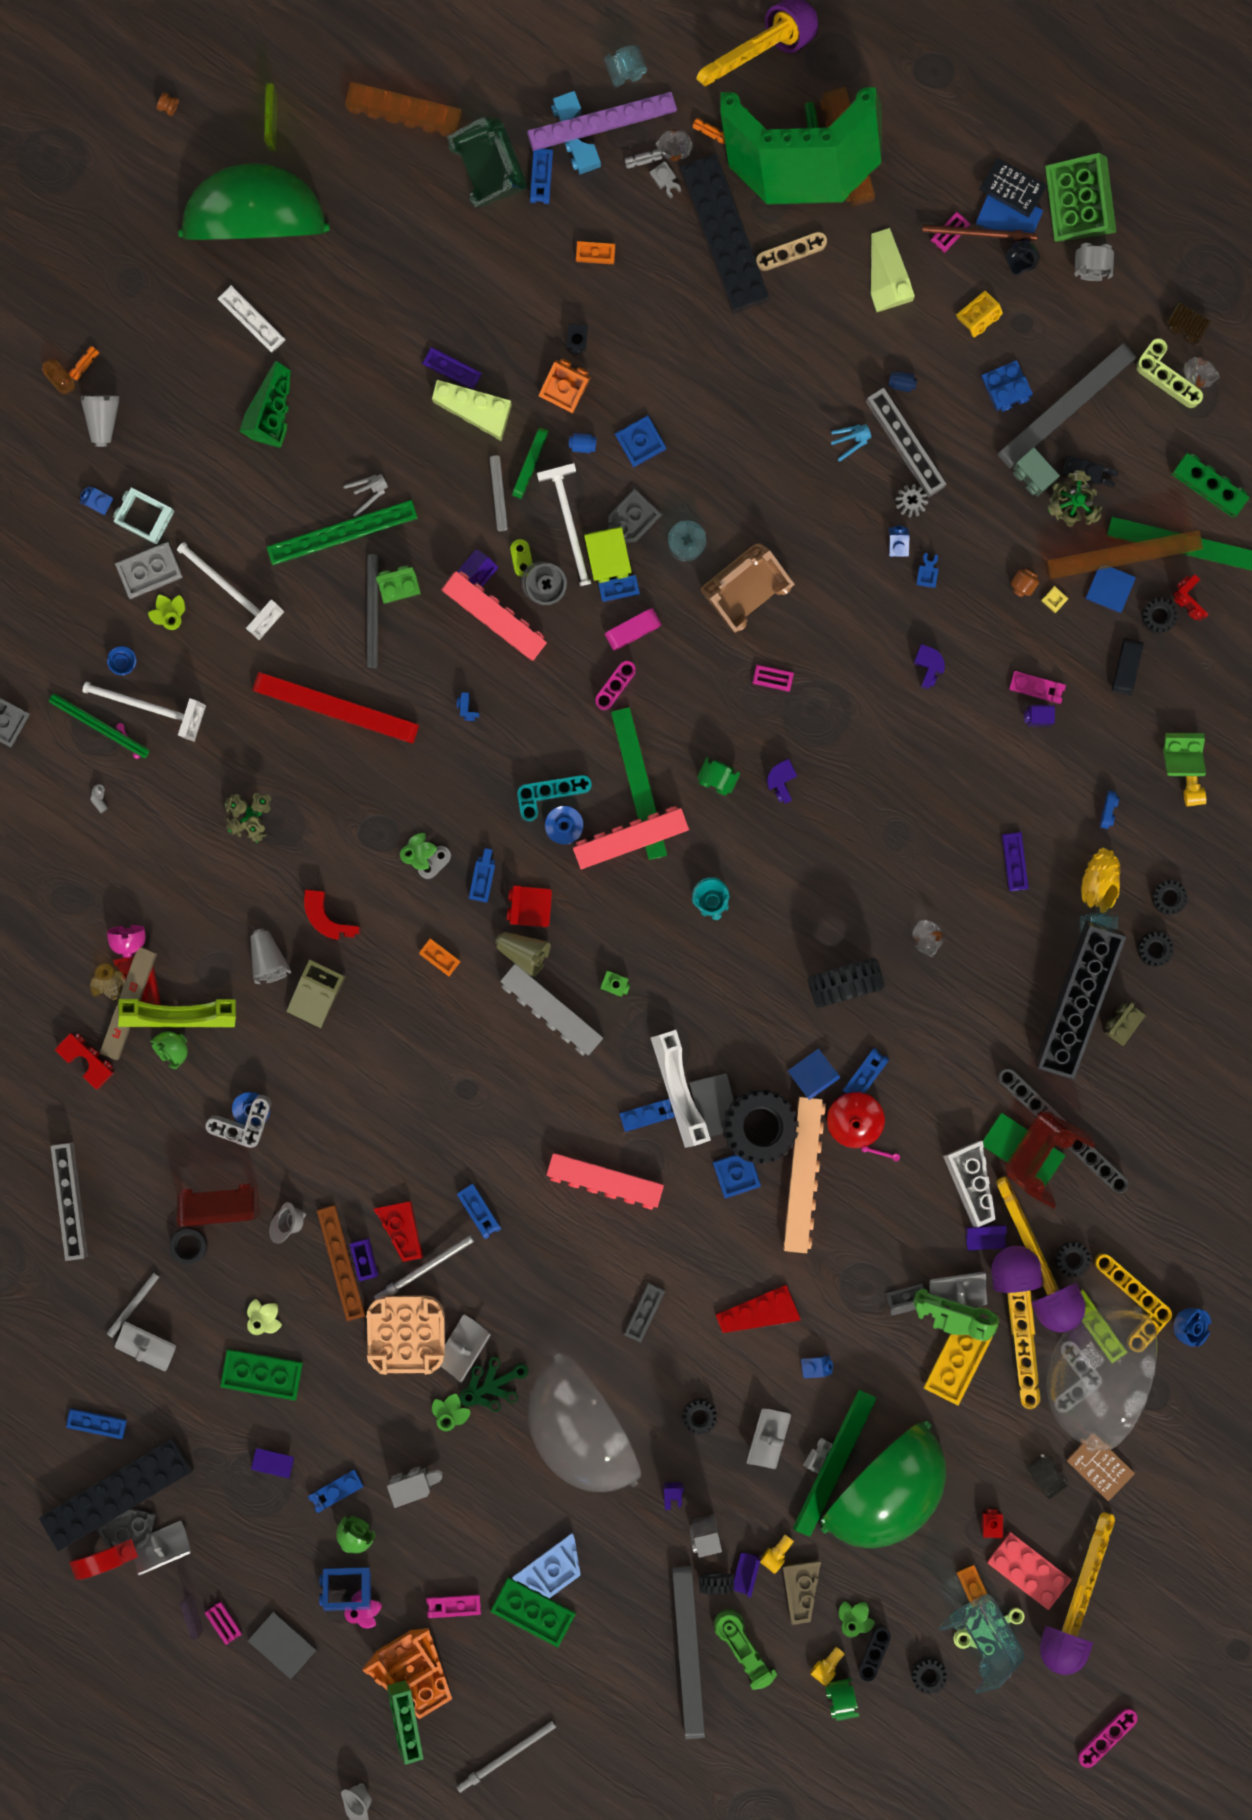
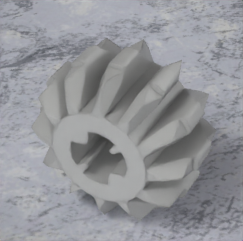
[895,484,928,517]

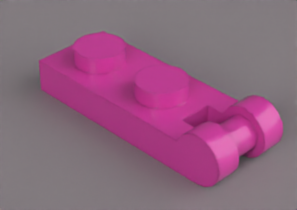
[1009,671,1066,704]
[426,1594,481,1618]

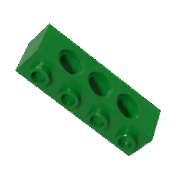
[1171,453,1250,518]
[387,1680,423,1765]

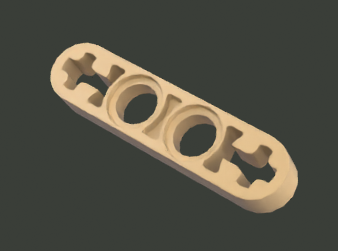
[756,232,827,271]

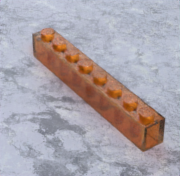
[1045,530,1203,579]

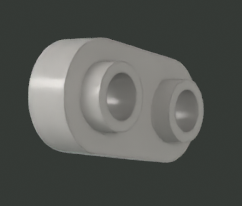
[418,846,451,879]

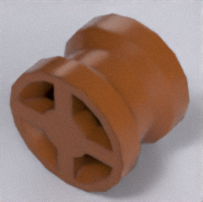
[157,92,179,116]

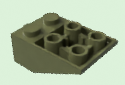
[286,960,346,1028]

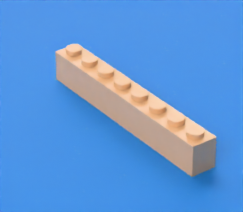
[783,1097,826,1253]

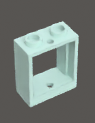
[113,488,175,545]

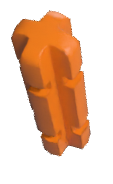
[693,118,725,144]
[69,346,99,381]

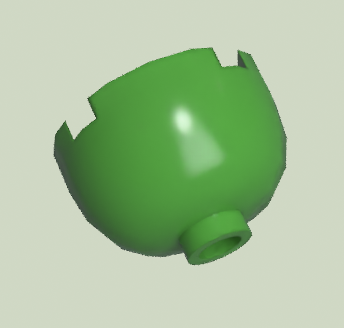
[150,1031,188,1070]
[336,1516,376,1553]

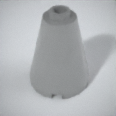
[81,395,120,447]
[251,929,291,984]

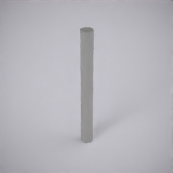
[106,1272,160,1338]

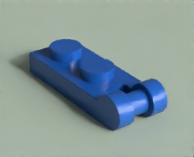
[530,149,553,204]
[842,1047,889,1093]
[619,1099,675,1132]
[457,1184,501,1239]
[307,1469,364,1513]

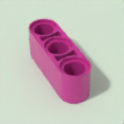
[604,608,662,651]
[596,661,636,710]

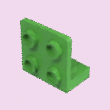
[376,565,421,604]
[1163,733,1206,776]

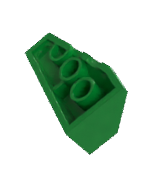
[239,361,291,448]

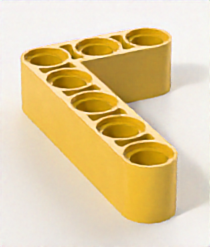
[1094,1253,1172,1352]

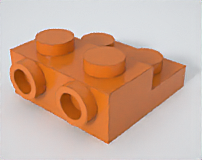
[539,359,591,413]

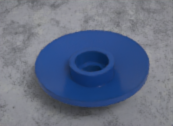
[545,806,583,844]
[232,1092,270,1125]

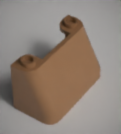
[701,543,795,633]

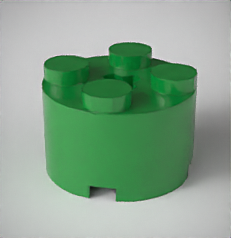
[697,757,741,796]
[826,1678,860,1721]

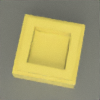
[1041,586,1069,613]

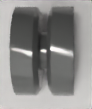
[521,561,567,605]

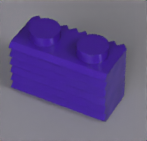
[1024,705,1055,727]
[349,1238,378,1281]

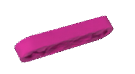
[1078,1708,1138,1768]

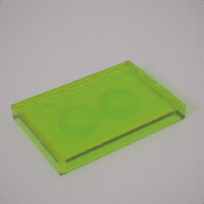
[264,84,278,151]

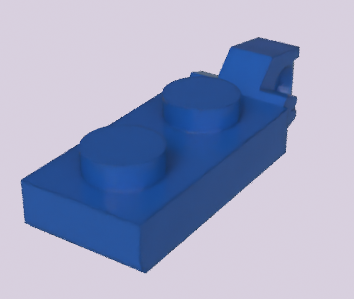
[469,848,495,903]

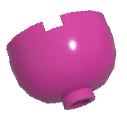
[107,925,146,957]

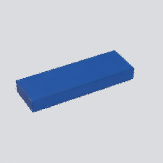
[66,1408,127,1439]

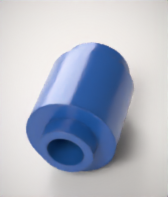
[569,433,597,453]

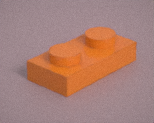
[576,241,615,265]
[419,938,461,977]
[956,1564,990,1608]

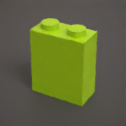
[584,526,632,583]

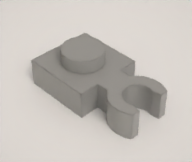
[650,162,681,198]
[803,1438,833,1474]

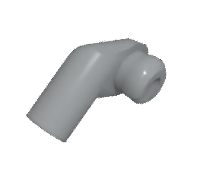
[90,784,108,813]

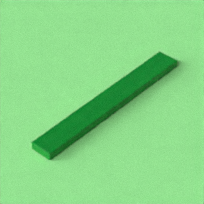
[267,500,418,566]
[1107,517,1252,571]
[611,707,667,860]
[792,1390,877,1537]

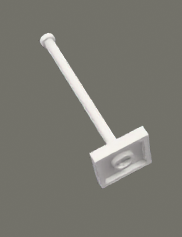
[537,463,591,586]
[177,542,284,640]
[83,681,206,742]

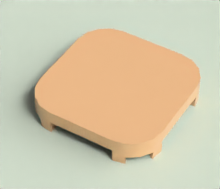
[366,1295,445,1375]

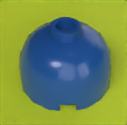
[1173,1307,1211,1347]

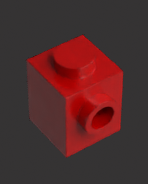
[981,1508,1003,1538]

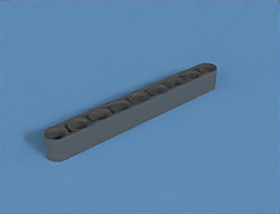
[997,343,1137,469]
[997,1068,1128,1193]
[672,1566,705,1739]

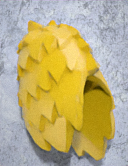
[1081,848,1120,913]

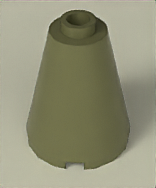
[495,932,551,977]

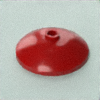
[827,1092,885,1148]

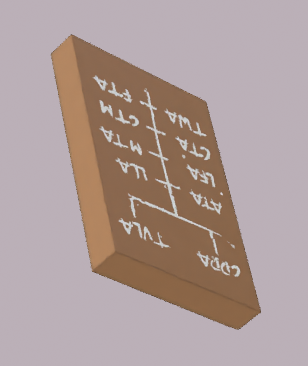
[1066,1432,1135,1501]

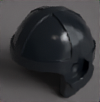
[1005,241,1040,275]

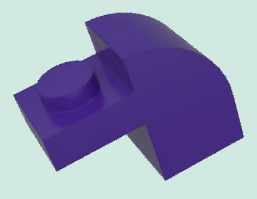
[913,644,945,690]
[767,759,797,805]

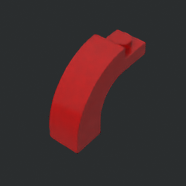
[304,890,361,940]
[69,1539,138,1580]

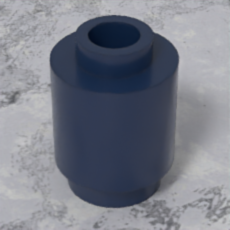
[889,370,918,393]

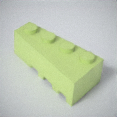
[432,380,512,441]

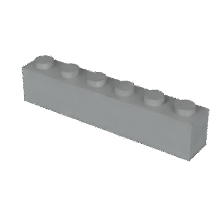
[866,388,946,498]
[500,964,603,1056]
[51,1142,88,1261]
[689,1514,722,1558]

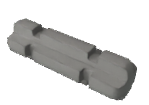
[625,149,662,168]

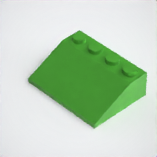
[1045,153,1116,242]

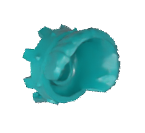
[692,877,730,920]

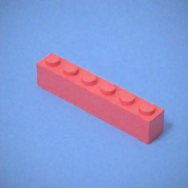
[440,571,547,661]
[573,806,689,869]
[546,1153,664,1210]

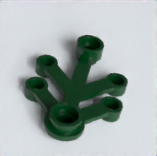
[460,1357,529,1412]

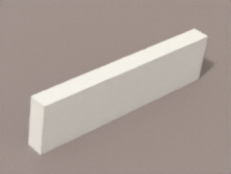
[218,286,285,353]

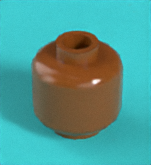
[1011,568,1039,597]

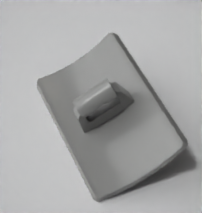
[929,1272,987,1309]
[440,1314,491,1382]
[115,1322,176,1371]
[747,1408,791,1469]
[134,1521,191,1575]

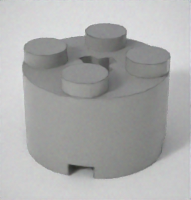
[1075,243,1114,281]

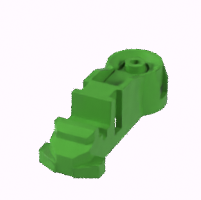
[913,1289,999,1341]
[714,1609,777,1690]

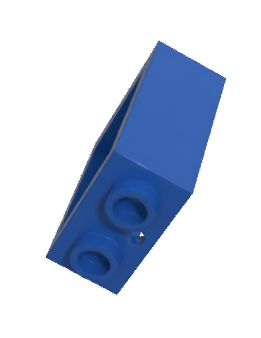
[319,1568,371,1611]

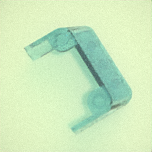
[939,1594,1024,1694]

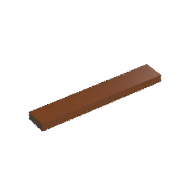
[317,1205,366,1321]

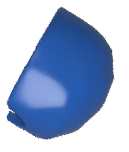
[107,646,137,675]

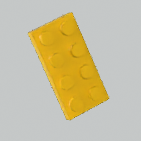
[923,1334,992,1406]

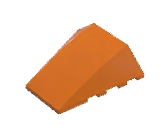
[362,1628,452,1719]

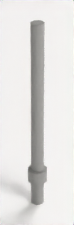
[374,1235,474,1299]
[456,1721,556,1793]

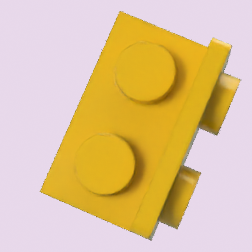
[956,291,1003,338]

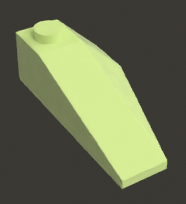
[871,228,915,312]

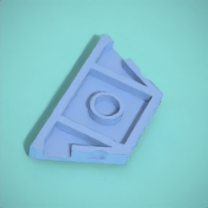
[512,1533,581,1598]

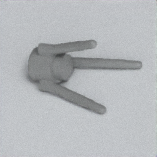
[344,474,388,517]

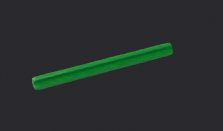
[49,694,150,758]

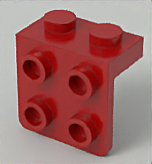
[1172,574,1209,621]
[507,885,552,927]

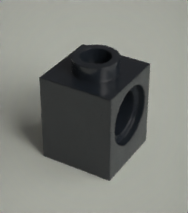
[567,324,588,354]

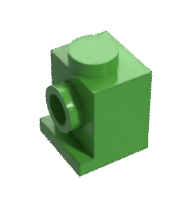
[600,971,631,997]

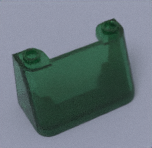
[447,116,527,208]

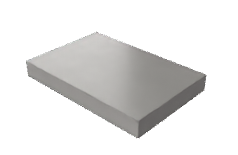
[115,542,183,599]

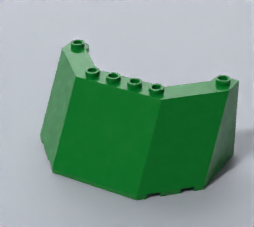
[721,87,882,205]

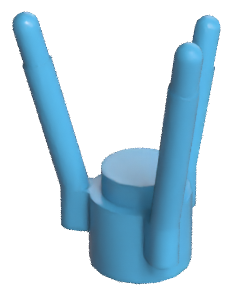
[831,424,871,461]

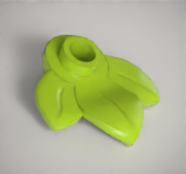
[148,595,185,630]

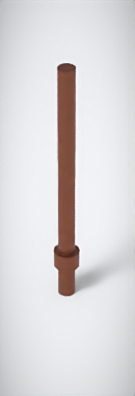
[922,224,1038,241]

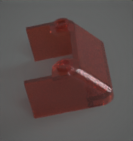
[1005,1111,1095,1209]
[177,1184,260,1227]

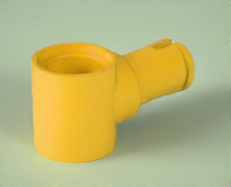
[1184,776,1206,807]
[760,1535,794,1574]
[810,1647,845,1686]

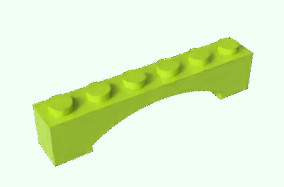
[118,999,236,1027]

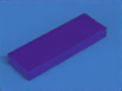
[422,347,482,390]
[1002,832,1029,892]

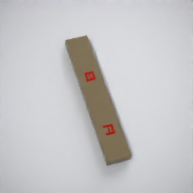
[100,947,157,1060]

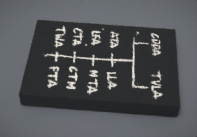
[979,158,1047,218]

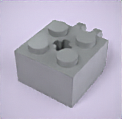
[387,1466,443,1508]

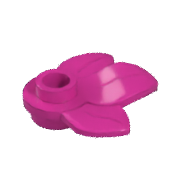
[344,1590,382,1628]

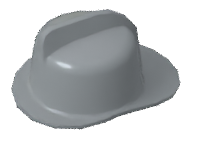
[269,1202,306,1244]
[341,1783,372,1820]

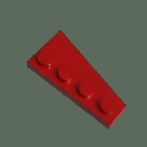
[715,1285,801,1333]

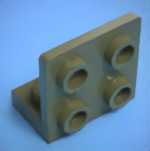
[1104,1002,1146,1046]

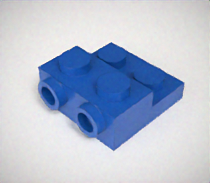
[981,360,1033,412]

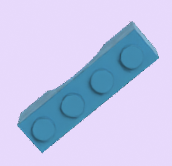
[551,91,601,175]

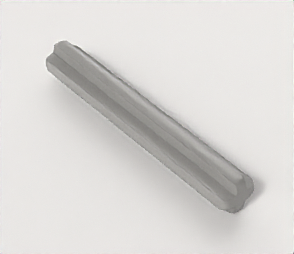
[490,455,508,531]

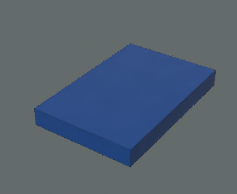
[975,195,1043,241]

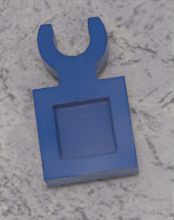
[916,553,939,588]

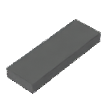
[624,1282,666,1343]

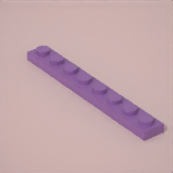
[527,92,677,151]

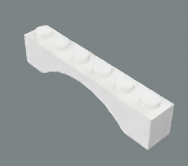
[651,1030,711,1148]

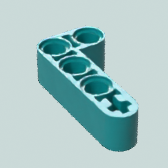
[518,775,592,822]

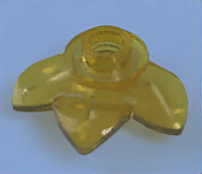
[90,963,126,1001]

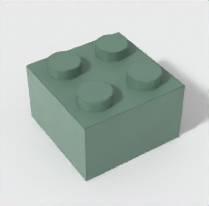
[1012,448,1059,497]

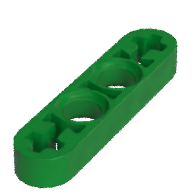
[512,427,549,499]

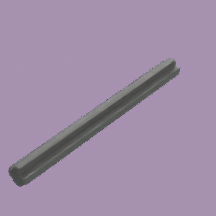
[367,554,378,668]

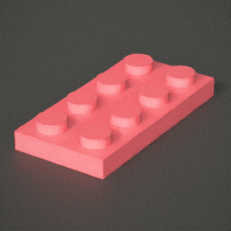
[987,1532,1072,1610]

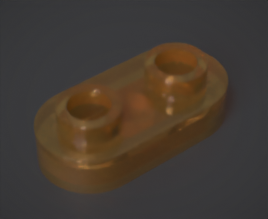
[42,359,75,394]

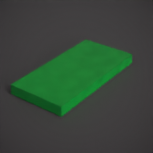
[982,1113,1066,1187]
[220,1349,303,1401]
[490,1576,576,1648]

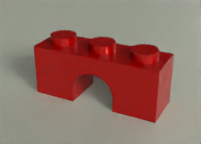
[55,1033,115,1090]

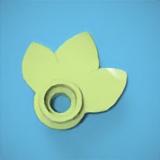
[247,1299,282,1335]

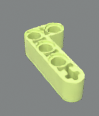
[1136,339,1203,408]

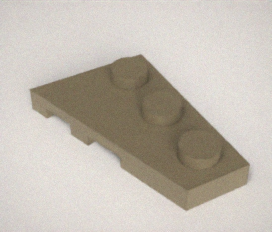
[783,1560,821,1625]

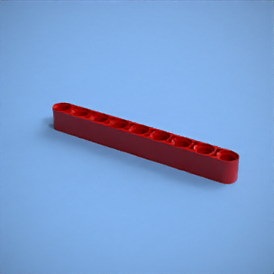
[252,672,420,744]

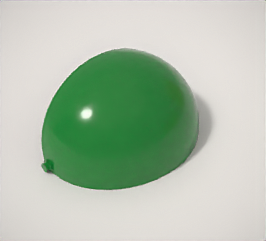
[178,163,330,240]
[820,1421,946,1548]

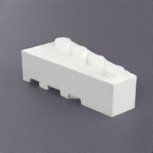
[943,1141,995,1227]

